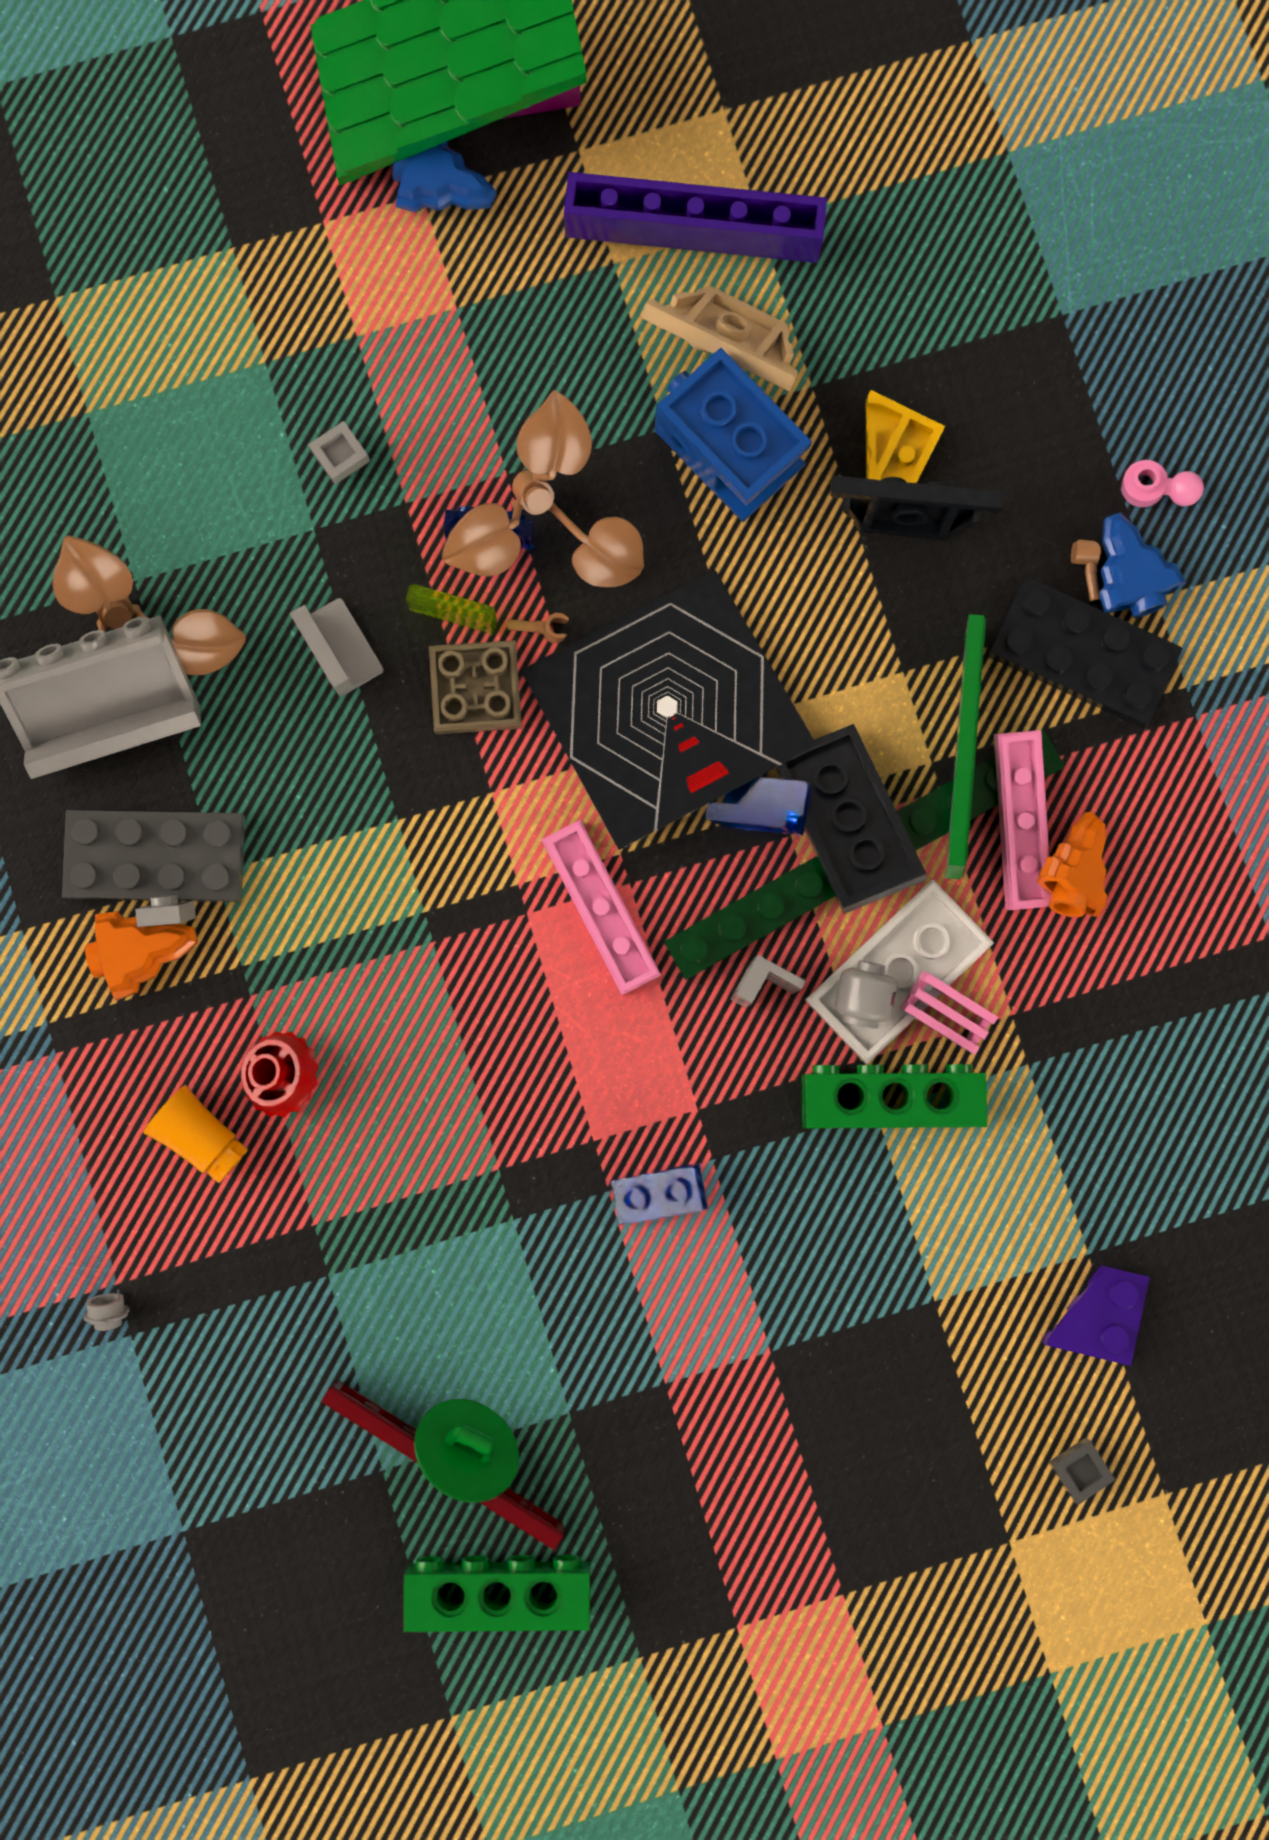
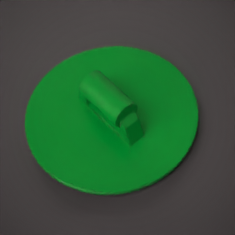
[414,1399,519,1503]

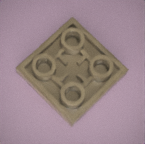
[429,640,522,735]

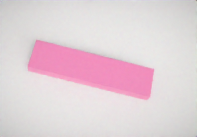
[994,730,1051,910]
[541,820,661,996]

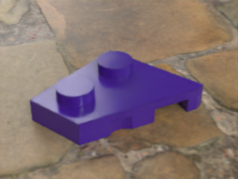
[1042,1265,1150,1366]

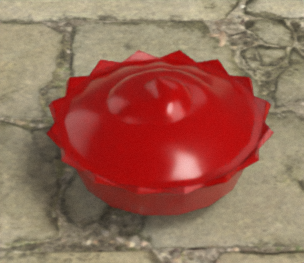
[241,1031,319,1118]

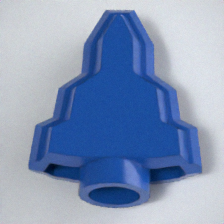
[392,141,497,213]
[1099,513,1186,618]

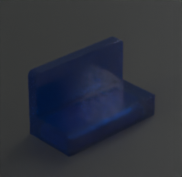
[705,777,811,836]

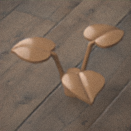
[442,390,644,588]
[52,536,245,675]

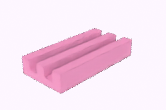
[900,971,998,1055]

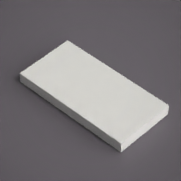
[805,879,994,1064]

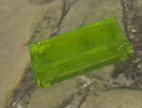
[406,584,497,635]

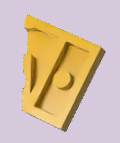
[866,390,945,483]

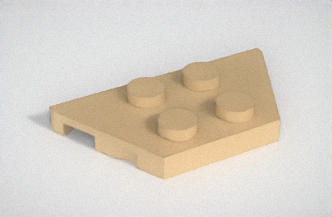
[641,286,798,392]

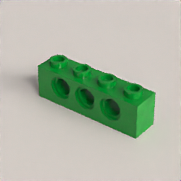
[802,1064,987,1128]
[404,1554,590,1632]

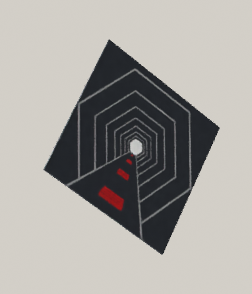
[520,569,817,850]

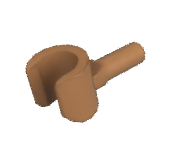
[1071,539,1101,601]
[507,613,569,644]

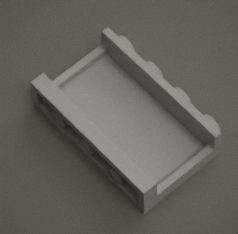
[0,615,201,779]

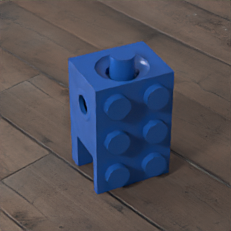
[655,347,812,523]

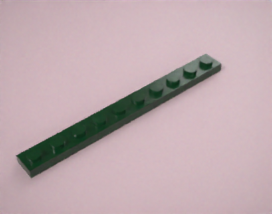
[664,730,1065,981]

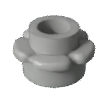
[83,1293,130,1331]

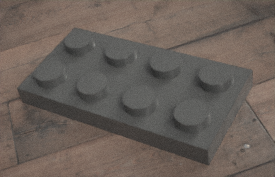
[62,810,245,902]

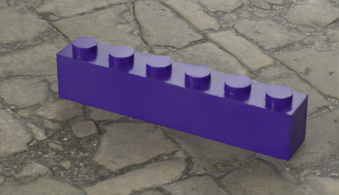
[564,172,827,263]

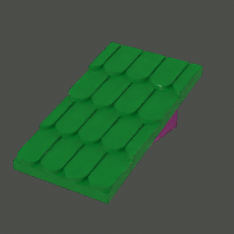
[310,0,587,186]

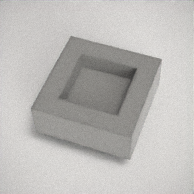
[308,421,370,484]
[135,894,196,927]

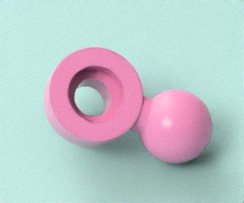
[1121,460,1204,507]

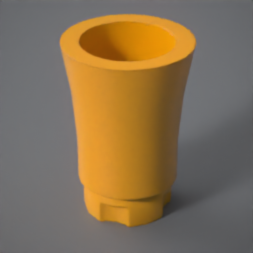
[143,1085,248,1183]

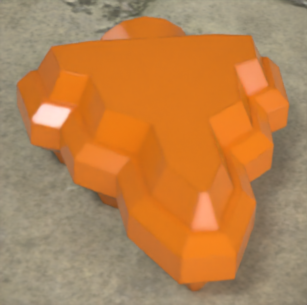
[1036,812,1107,917]
[85,911,198,1001]

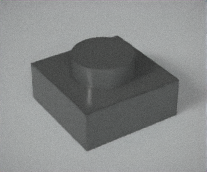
[1049,1437,1115,1505]

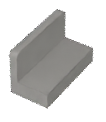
[289,598,383,697]
[730,955,806,1008]

